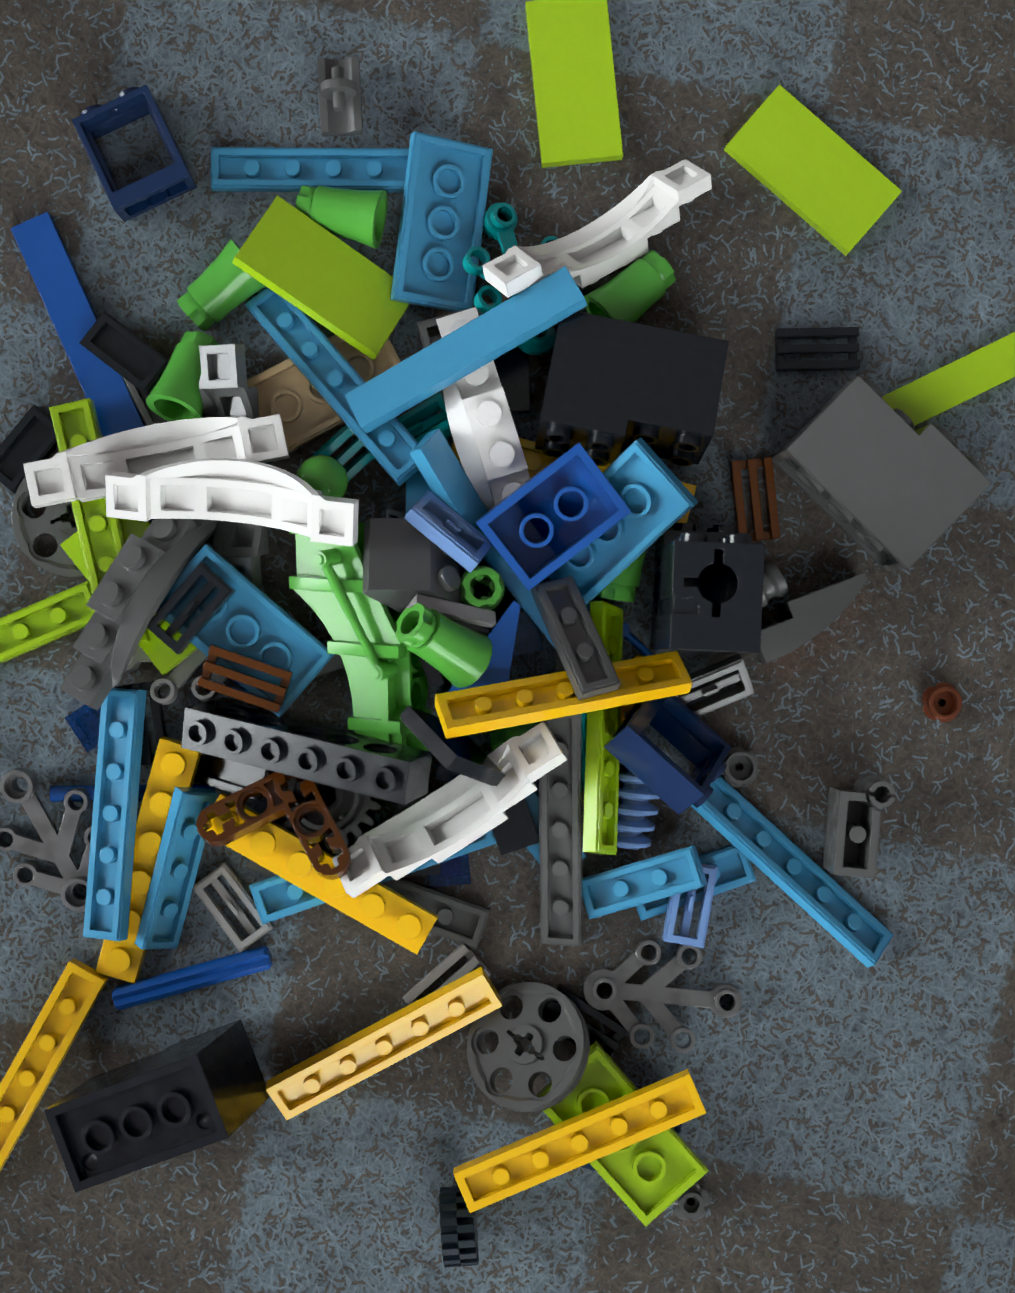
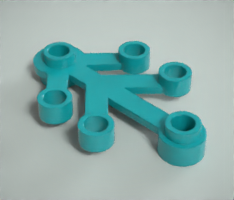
[462,203,559,355]

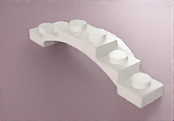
[482,159,712,298]
[436,307,530,511]
[23,414,290,508]
[105,458,359,546]
[332,721,568,898]

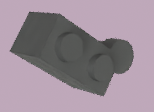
[822,774,896,878]

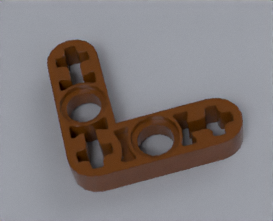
[196,772,351,880]

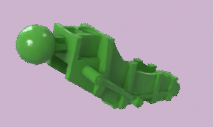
[289,454,432,763]

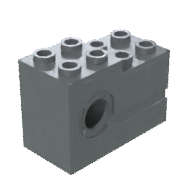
[772,376,992,572]

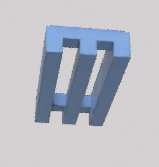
[404,490,493,573]
[662,863,718,948]

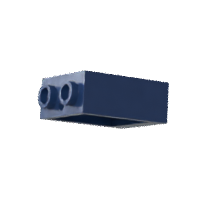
[71,84,197,222]
[604,696,731,815]

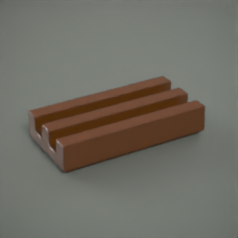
[729,457,780,542]
[197,644,293,713]

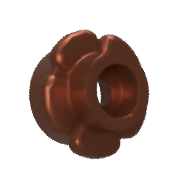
[922,682,962,723]

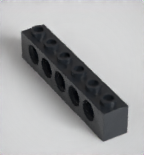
[181,700,432,805]

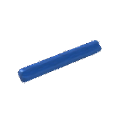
[112,946,272,1010]

